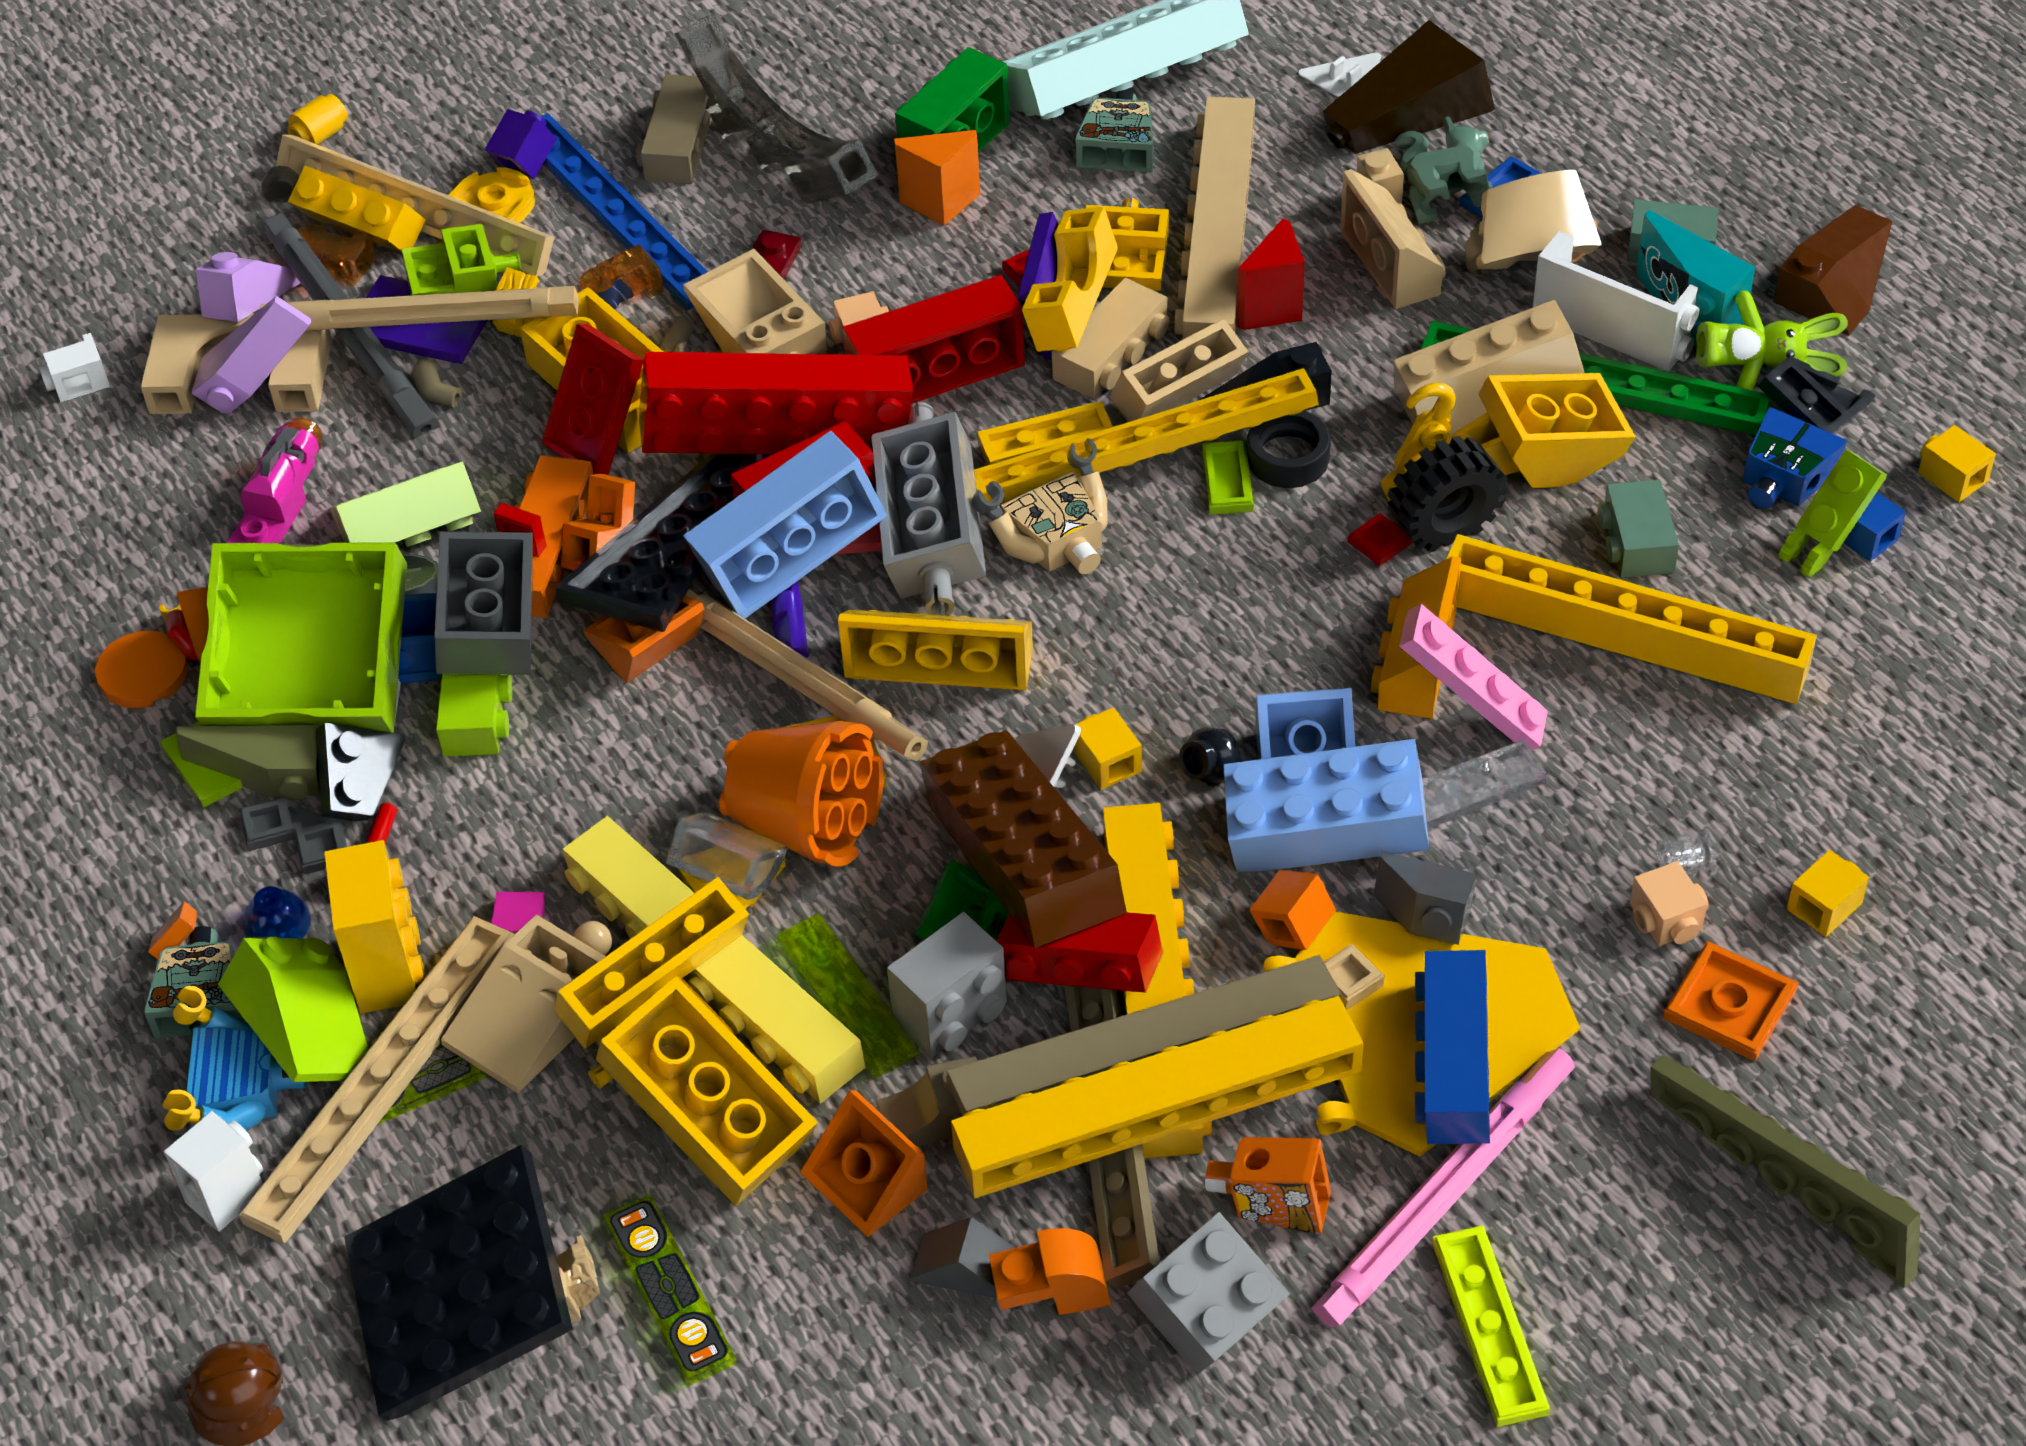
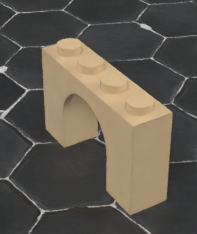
[141,313,332,414]

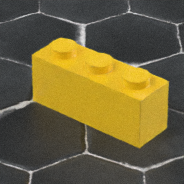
[288,165,426,253]

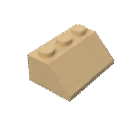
[1340,169,1446,309]

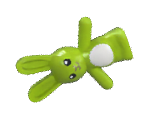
[1696,290,1848,390]

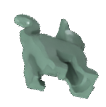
[1395,116,1493,225]

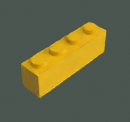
[554,877,749,1049]

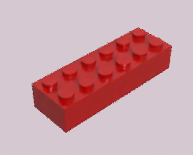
[638,352,913,454]

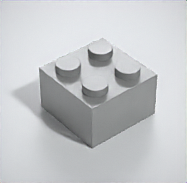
[887,912,1007,1058]
[1127,1212,1290,1374]

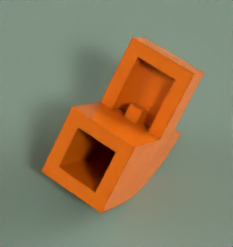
[561,473,635,570]
[989,1228,1112,1315]

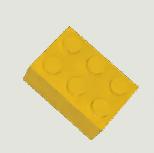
[324,840,425,1014]

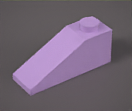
[195,252,300,322]
[191,296,311,413]

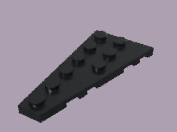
[555,454,755,632]

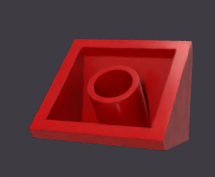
[1237,218,1305,330]

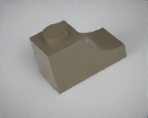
[877,1056,978,1146]

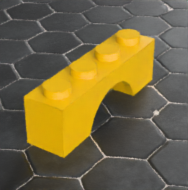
[1022,206,1118,352]

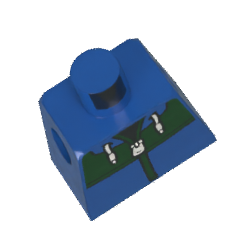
[1742,407,1847,509]

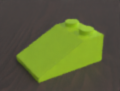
[218,937,369,1082]

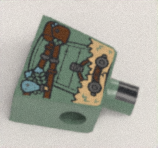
[1076,90,1153,172]
[144,926,247,1039]

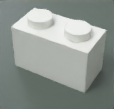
[164,1111,264,1232]

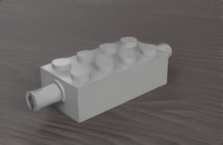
[872,402,986,616]

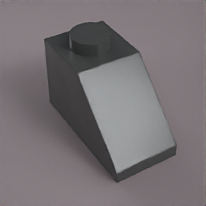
[1374,851,1477,945]

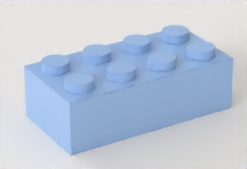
[683,430,887,618]
[1224,739,1430,872]

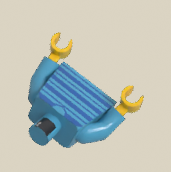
[162,986,308,1131]

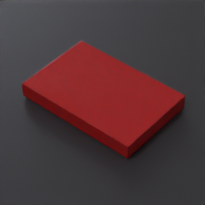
[541,324,644,475]

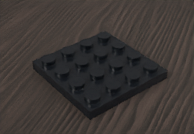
[344,1145,573,1421]

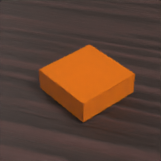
[148,901,198,959]

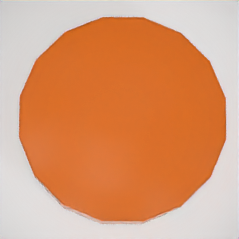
[94,631,189,708]

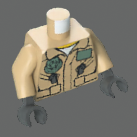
[972,438,1108,574]

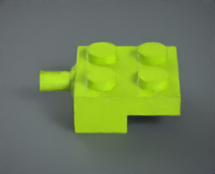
[401,224,521,296]

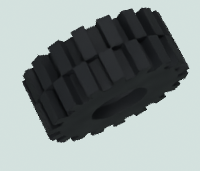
[1387,436,1508,552]

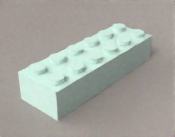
[1003,0,1249,119]

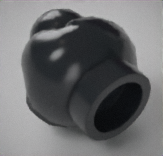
[1179,727,1241,785]

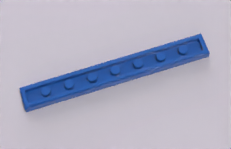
[541,113,708,311]

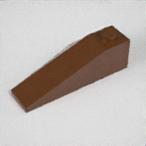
[1773,205,1892,336]

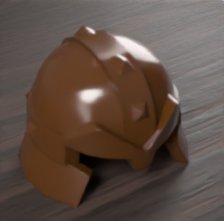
[184,1341,284,1446]

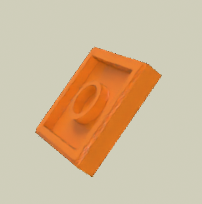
[1663,941,1799,1061]

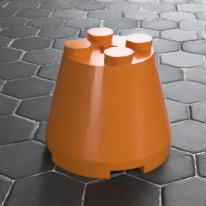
[719,721,884,867]

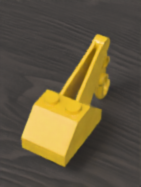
[1381,373,1636,502]

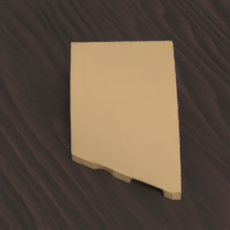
[1476,170,1602,269]

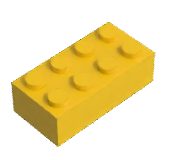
[519,287,664,454]
[596,975,818,1206]

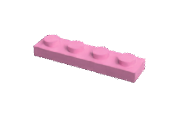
[1399,604,1548,751]

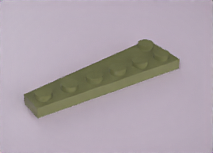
[1650,1054,1921,1288]

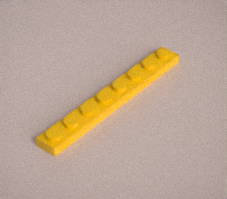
[974,368,1319,505]

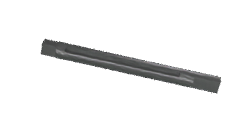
[264,212,439,439]

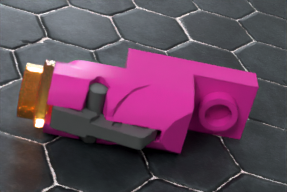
[227,417,322,544]

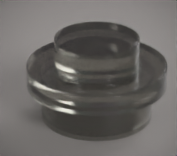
[261,166,299,203]

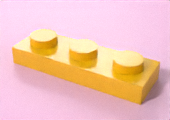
[977,401,1113,465]

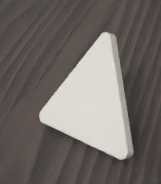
[1299,52,1381,97]
[1015,724,1081,788]

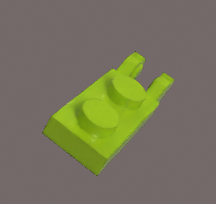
[1778,449,1887,578]

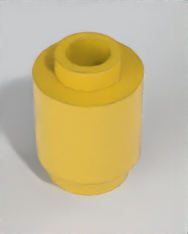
[287,94,348,145]

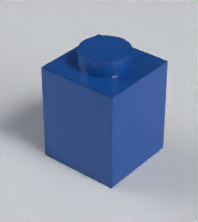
[1843,492,1906,562]

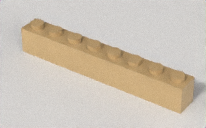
[1175,96,1255,339]

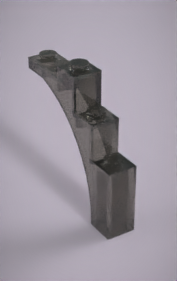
[675,13,878,204]

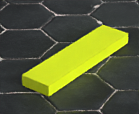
[1432,1225,1550,1427]

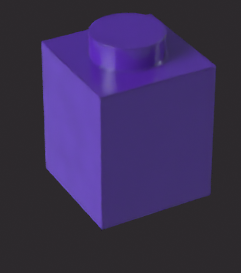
[484,109,557,179]

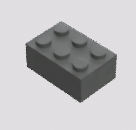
[435,531,533,675]

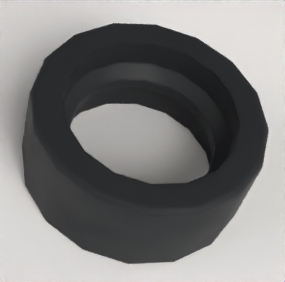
[1247,410,1331,488]

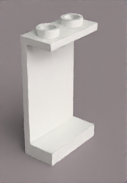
[1533,231,1699,372]

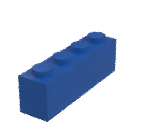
[1415,950,1490,1144]

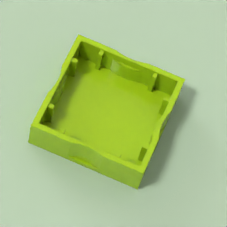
[195,542,407,733]

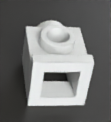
[39,333,110,402]

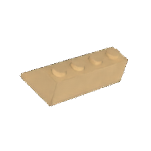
[1393,299,1585,436]

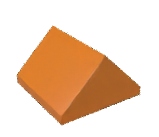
[894,130,980,226]
[583,595,705,683]
[800,1090,928,1237]

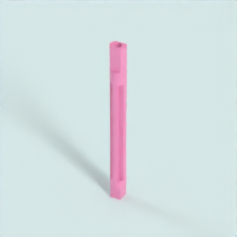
[1311,1048,1575,1327]

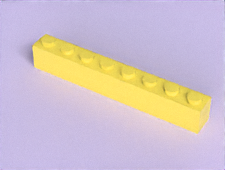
[563,816,865,1104]

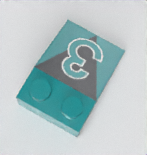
[1636,210,1755,347]

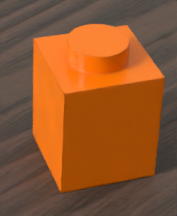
[1250,870,1336,950]

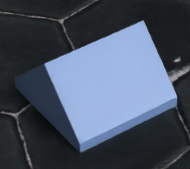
[1255,687,1355,759]

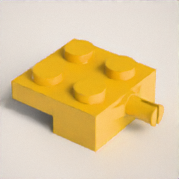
[1086,198,1169,291]

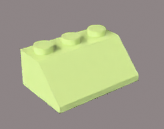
[329,461,481,547]

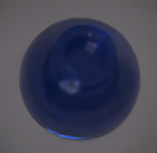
[243,886,311,939]

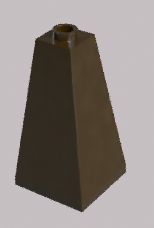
[1323,20,1495,154]

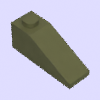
[177,725,320,800]

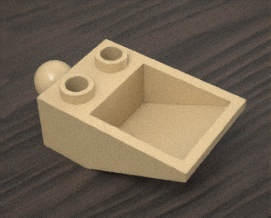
[683,249,827,354]
[441,914,612,1093]

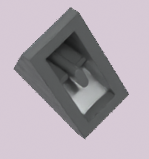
[910,1217,1016,1298]

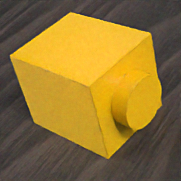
[1918,424,1996,502]
[1073,707,1142,790]
[1787,849,1869,937]

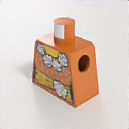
[1205,1137,1331,1235]

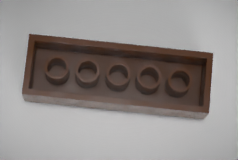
[919,730,1127,948]

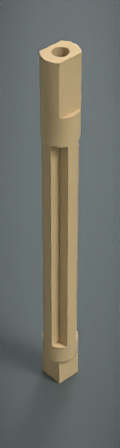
[259,286,579,331]
[685,588,928,761]

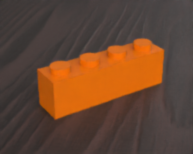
[515,455,593,618]

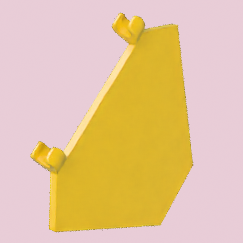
[1263,911,1580,1157]

